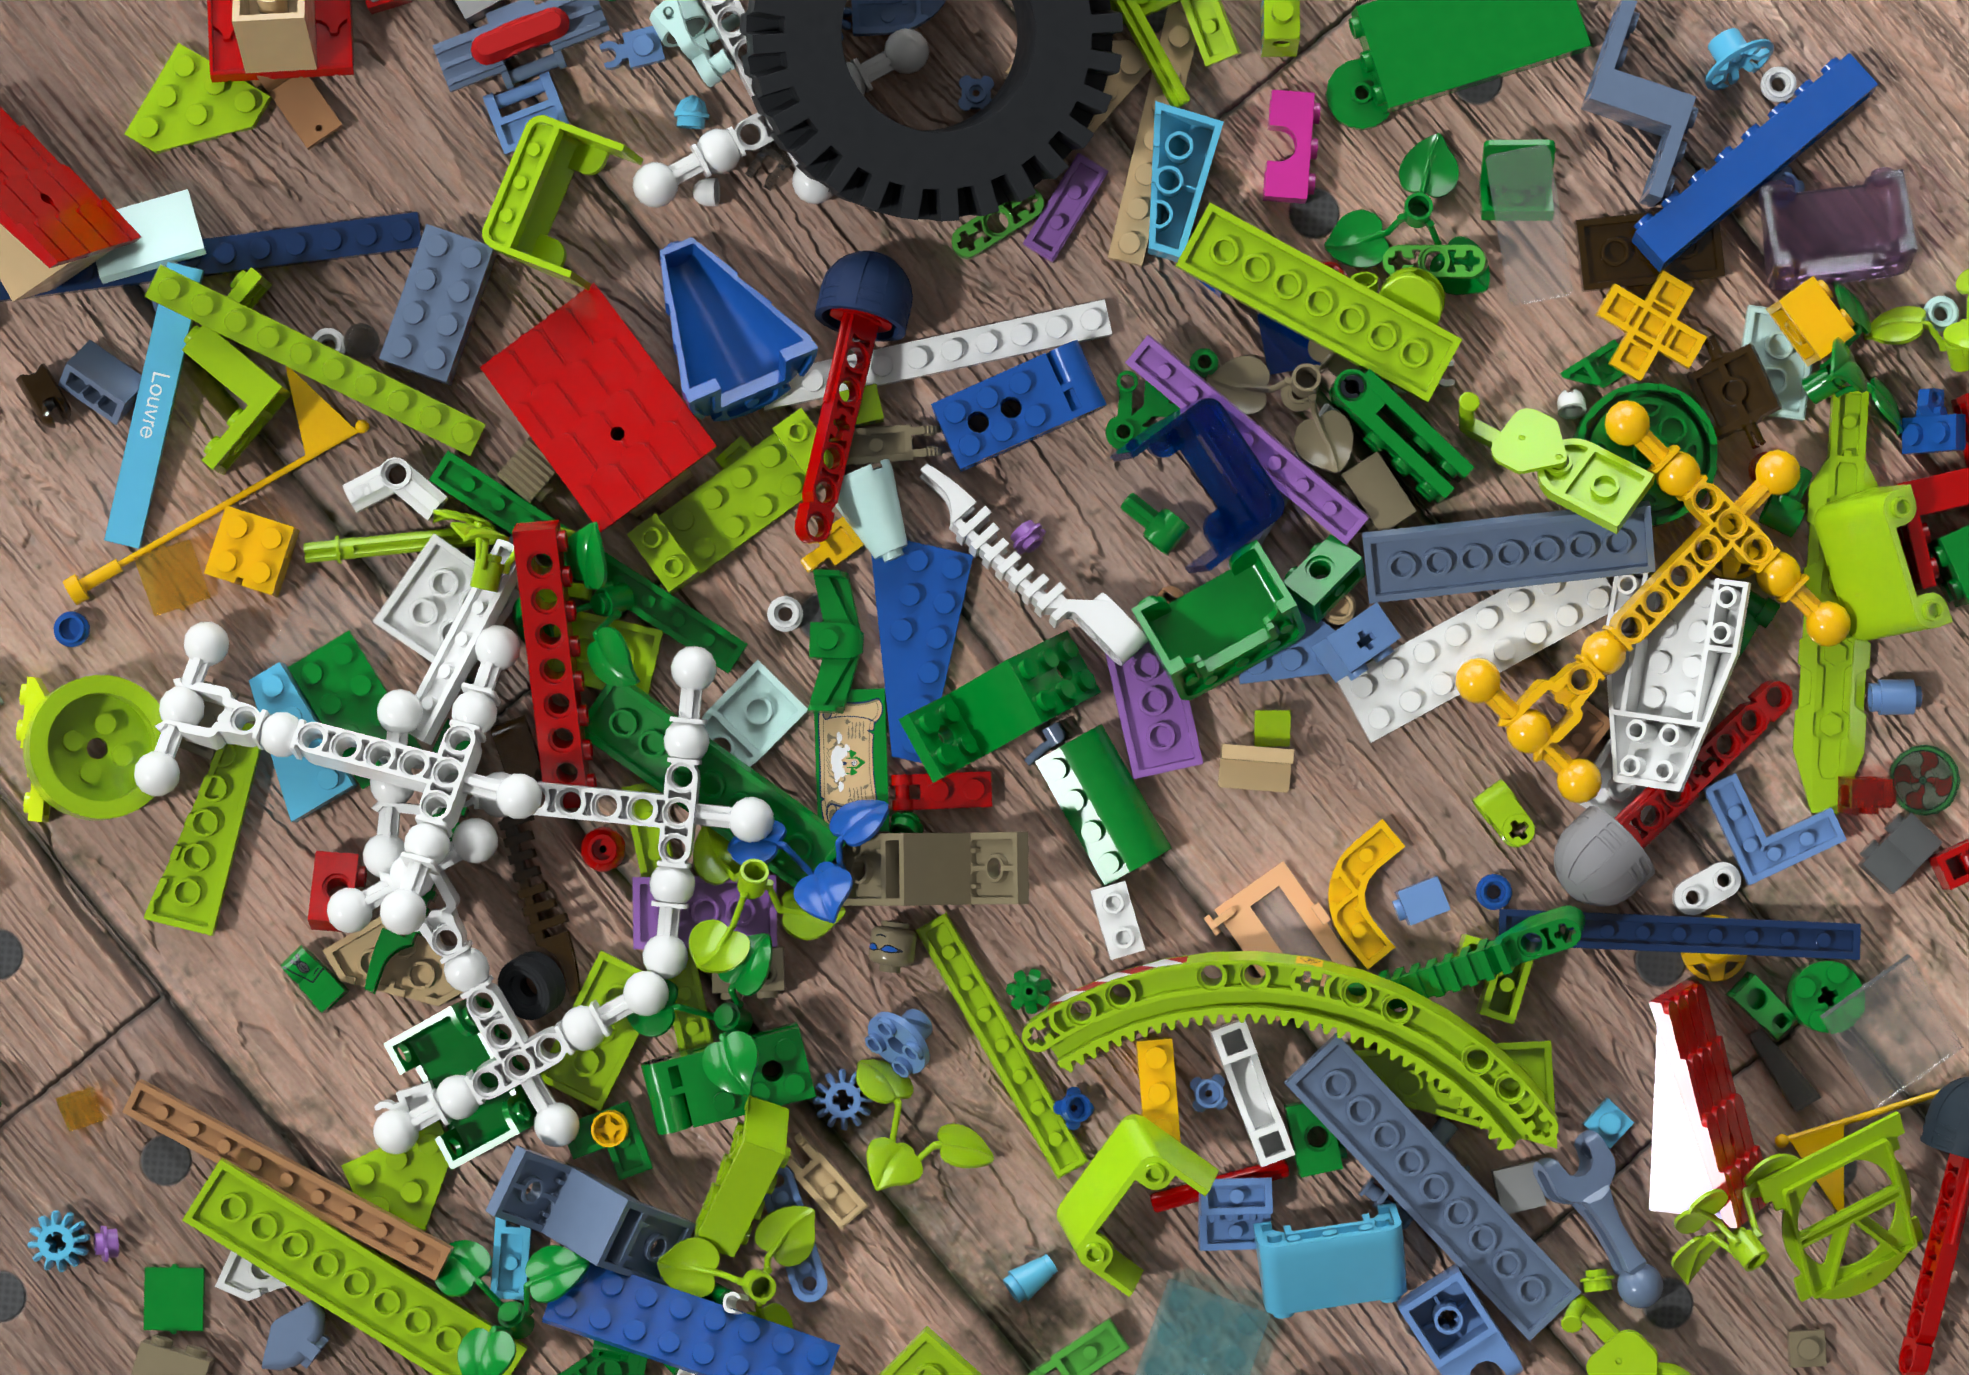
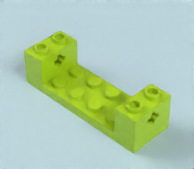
[627,408,834,595]

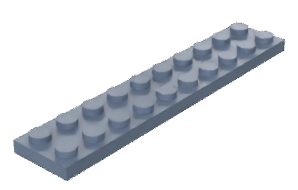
[1284,1033,1581,1341]

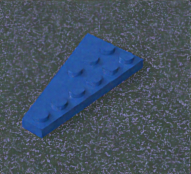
[871,541,973,763]

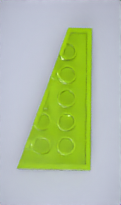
[1353,1040,1558,1149]

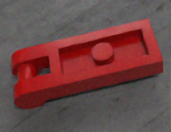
[891,771,992,811]

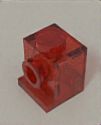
[1838,776,1896,815]

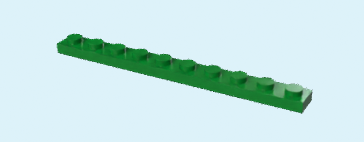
[429,451,748,674]

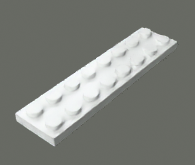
[1337,577,1612,743]

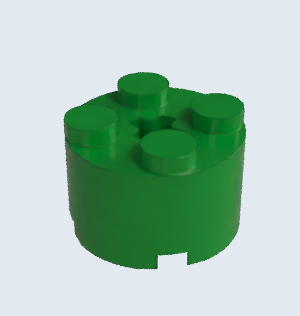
[1785,960,1864,1033]

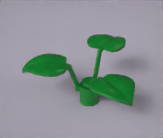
[1324,133,1490,295]
[1802,281,1903,435]
[512,522,640,687]
[627,933,772,1096]
[435,1240,591,1375]

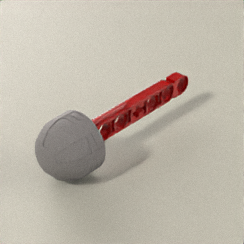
[1554,680,1793,906]

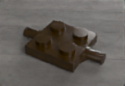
[1687,335,1783,449]

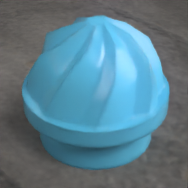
[674,95,710,129]

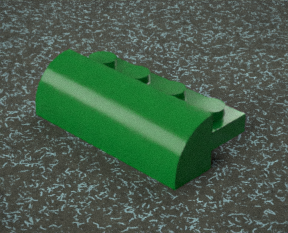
[1035,724,1172,886]

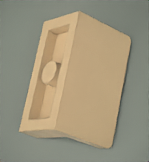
[1218,744,1294,793]

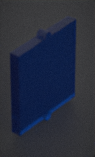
[1257,313,1321,375]

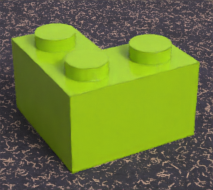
[1455,934,1534,1025]

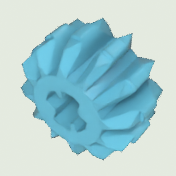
[28,1210,90,1272]

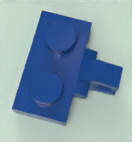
[1902,388,1966,455]

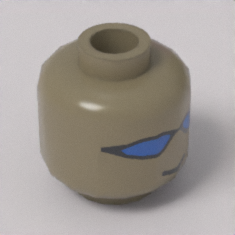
[868,920,917,973]

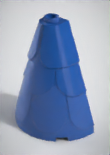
[660,237,818,421]

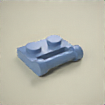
[483,71,569,156]

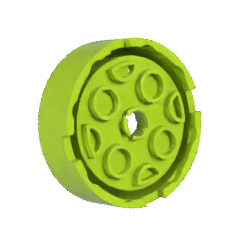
[23,675,162,821]

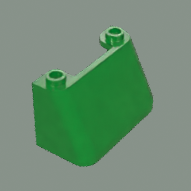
[1132,539,1306,700]

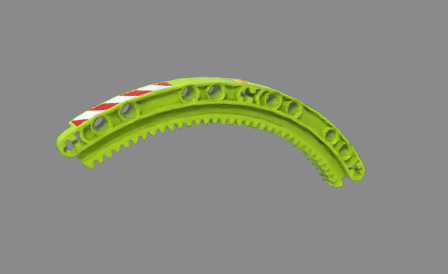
[1022,951,1559,1151]

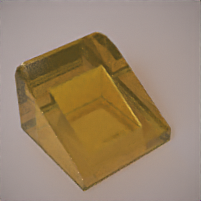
[56,1087,104,1132]

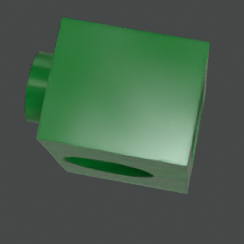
[1283,534,1366,623]
[1284,1102,1348,1178]

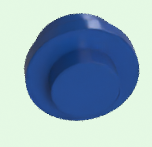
[54,611,90,647]

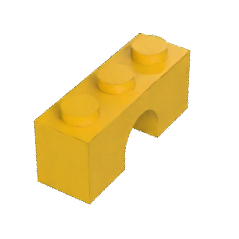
[1135,1037,1181,1143]

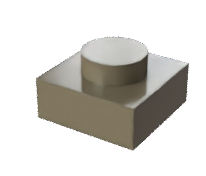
[1787,1329,1827,1368]

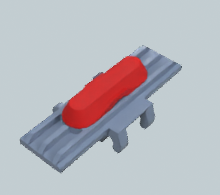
[432,0,610,92]

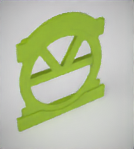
[1757,1111,1924,1302]

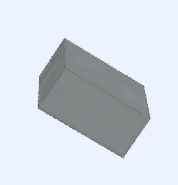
[1491,1160,1547,1214]

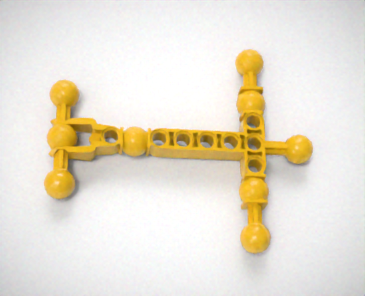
[1455,400,1851,804]

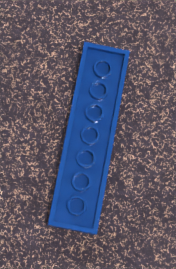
[542,1262,840,1375]

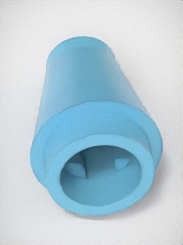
[1003,1254,1058,1303]

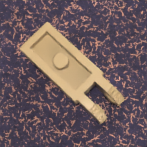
[787,1132,868,1230]

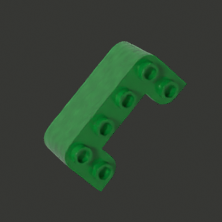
[383,995,537,1170]

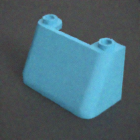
[1253,1203,1407,1319]

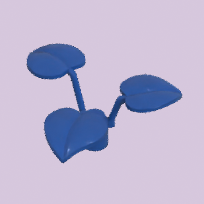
[727,800,890,923]

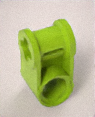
[1472,779,1535,848]

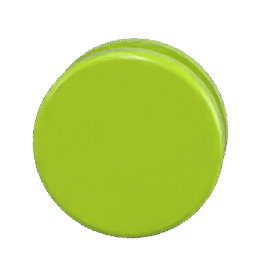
[1379,267,1445,325]

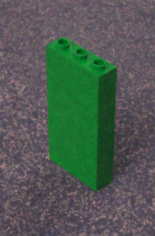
[1348,0,1591,114]

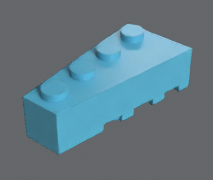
[249,662,358,822]

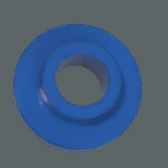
[1476,874,1512,910]

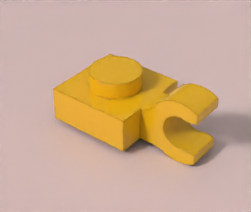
[800,516,864,574]

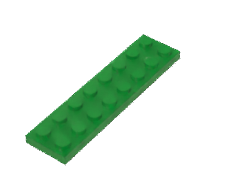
[584,684,846,888]

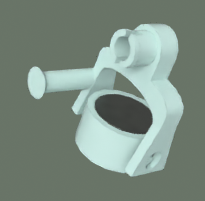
[649,0,740,88]

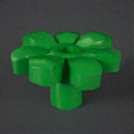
[1006,968,1052,1014]

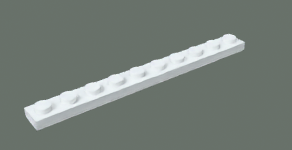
[764,299,1112,411]

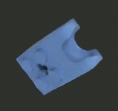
[1396,1263,1523,1375]

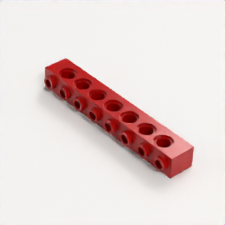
[512,520,597,809]

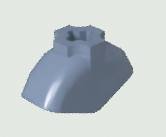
[262,1300,330,1371]

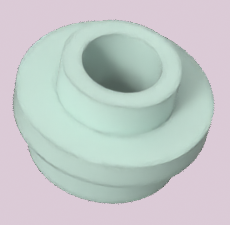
[1923,296,1959,332]

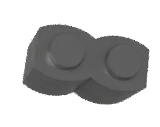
[1858,812,1943,894]

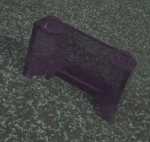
[1759,167,1918,290]

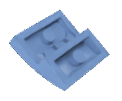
[1198,1177,1273,1251]

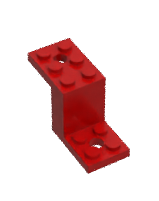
[1893,393,1969,591]

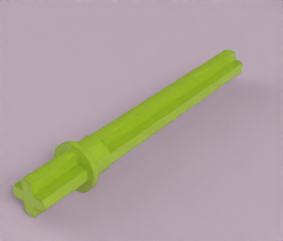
[1113,0,1190,108]
[303,524,497,564]

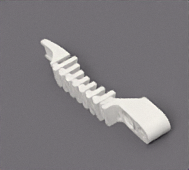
[919,464,1148,666]

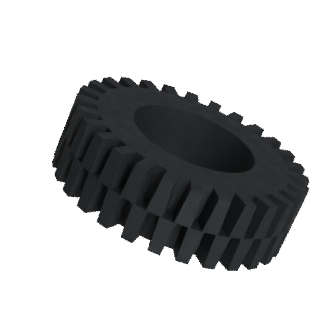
[740,0,1123,222]

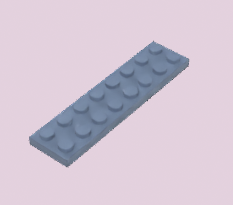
[1362,501,1656,604]

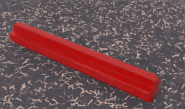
[1150,1159,1290,1213]

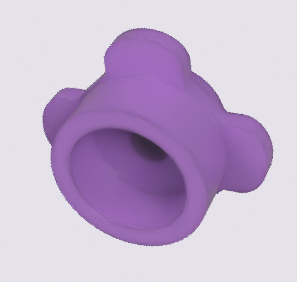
[1011,520,1046,554]
[94,1226,119,1262]

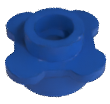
[1053,1087,1094,1130]

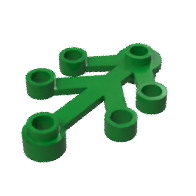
[1105,348,1219,450]

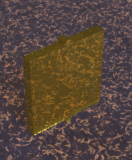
[134,539,211,616]

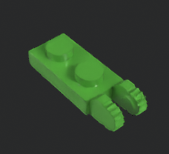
[1027,1317,1130,1375]

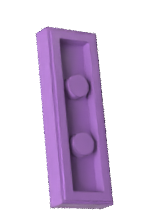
[1023,153,1108,263]

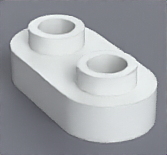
[1672,862,1741,915]

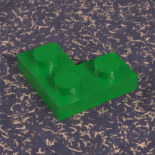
[568,1100,654,1181]

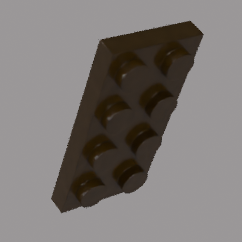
[1574,211,1725,292]

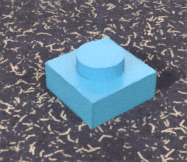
[1582,1098,1634,1149]

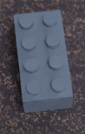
[379,224,498,386]

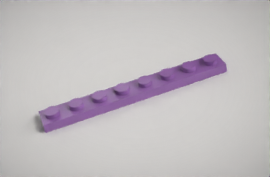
[1125,335,1370,545]

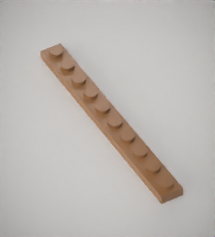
[122,1079,454,1281]

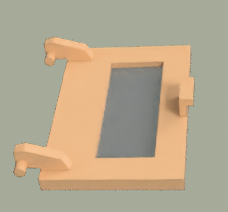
[1204,861,1357,1022]

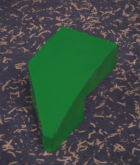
[1560,339,1625,388]

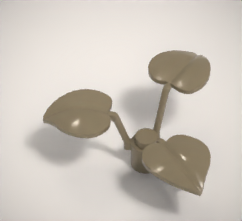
[1207,340,1362,473]

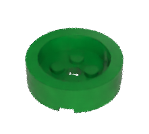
[1573,383,1718,527]

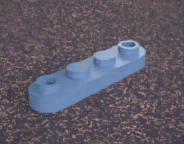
[764,1165,828,1302]

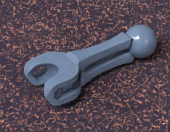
[1533,1130,1663,1308]

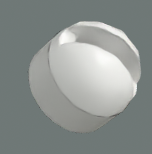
[693,178,720,206]
[1557,389,1587,419]

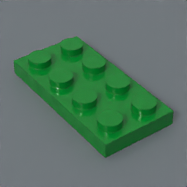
[288,630,423,789]

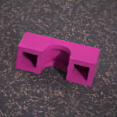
[1263,90,1321,204]

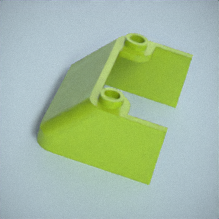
[482,115,644,290]
[1057,1114,1219,1297]

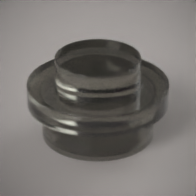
[343,323,380,359]

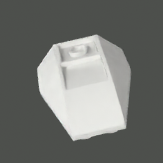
[1606,572,1751,792]

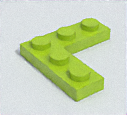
[1110,0,1241,67]

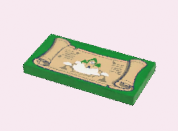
[814,688,890,832]

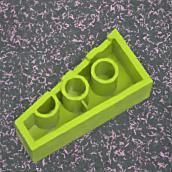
[694,1096,791,1257]

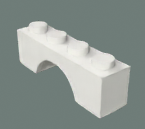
[1209,1019,1295,1167]

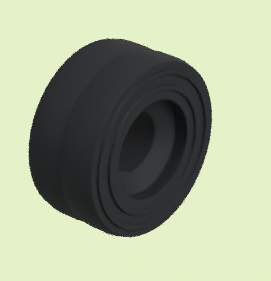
[498,951,566,1020]

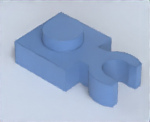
[599,26,666,70]

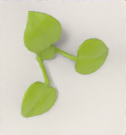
[1864,269,1969,372]
[432,509,575,593]
[688,826,846,973]
[856,1059,994,1191]
[1671,1153,1801,1285]
[657,1205,815,1329]

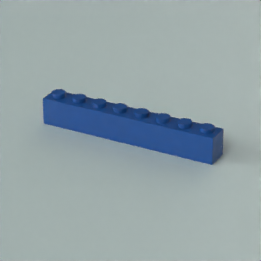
[1632,53,1878,272]

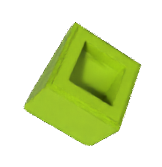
[1254,710,1291,747]

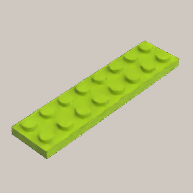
[1175,203,1462,403]

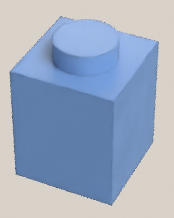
[1392,876,1451,926]

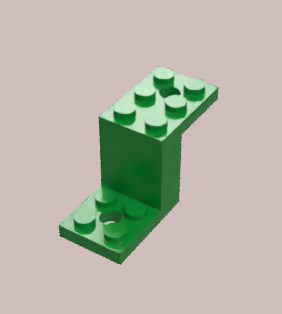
[898,630,1101,783]

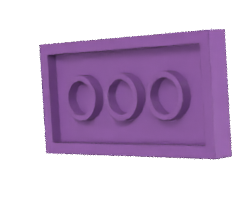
[1105,642,1203,779]
[632,875,777,949]

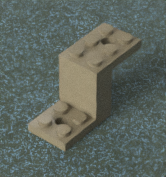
[836,832,1029,906]

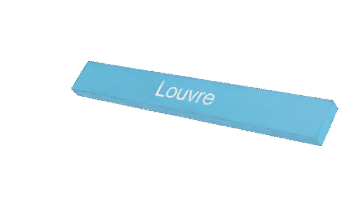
[104,262,204,549]

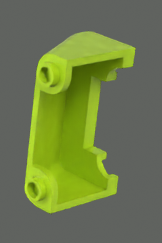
[1814,484,1953,641]

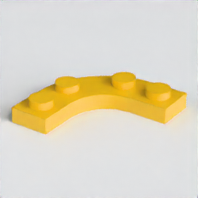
[1328,819,1405,970]

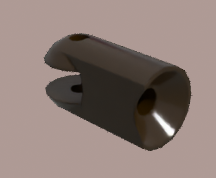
[16,363,71,428]

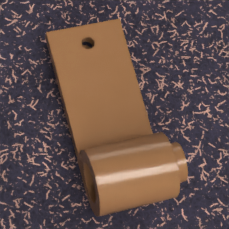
[251,76,343,150]

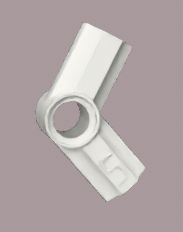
[342,457,449,521]

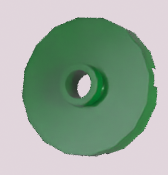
[1325,58,1391,131]

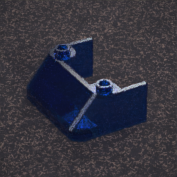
[1111,398,1284,573]

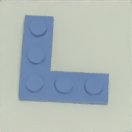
[1702,773,1847,885]

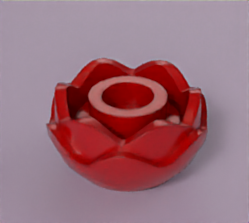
[581,827,625,872]

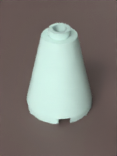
[824,459,908,563]

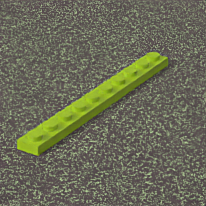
[144,264,486,456]

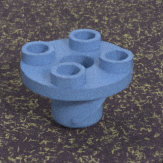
[865,1009,933,1078]

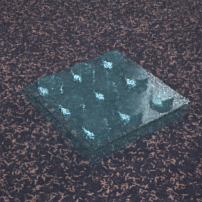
[1135,1277,1271,1375]

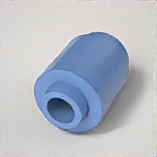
[1867,679,1922,715]

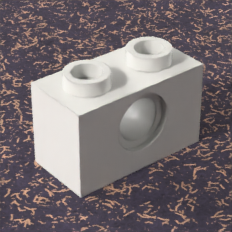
[1090,881,1145,960]

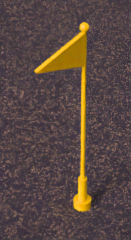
[63,366,370,605]
[1775,1089,1941,1212]

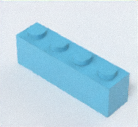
[1147,101,1224,262]

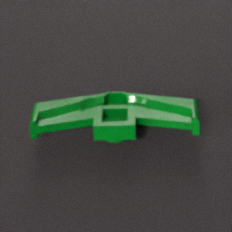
[807,569,864,714]

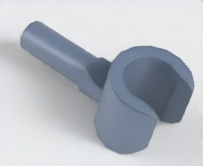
[1024,722,1066,766]

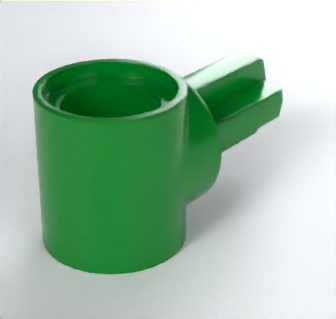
[1758,466,1813,538]
[1120,493,1190,556]

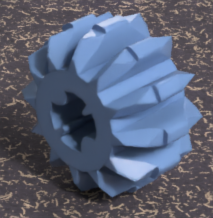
[813,1069,873,1130]

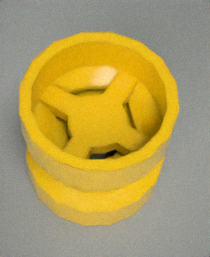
[591,1110,629,1147]

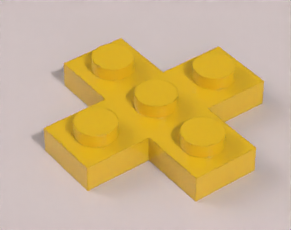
[1595,270,1707,382]

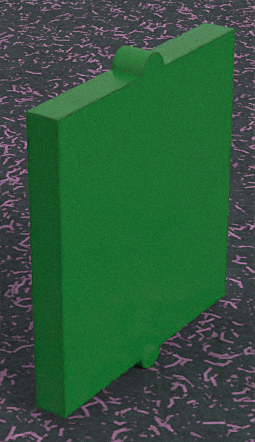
[144,1264,205,1334]

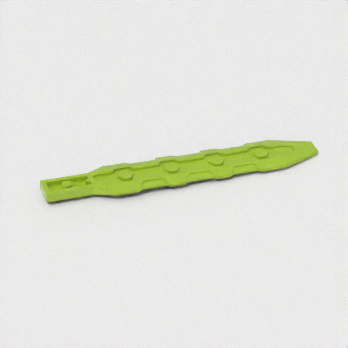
[1792,386,1879,815]

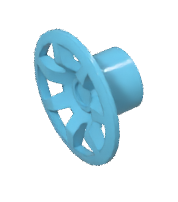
[1705,28,1774,90]

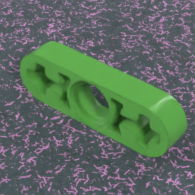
[952,189,1044,259]
[1383,245,1488,279]

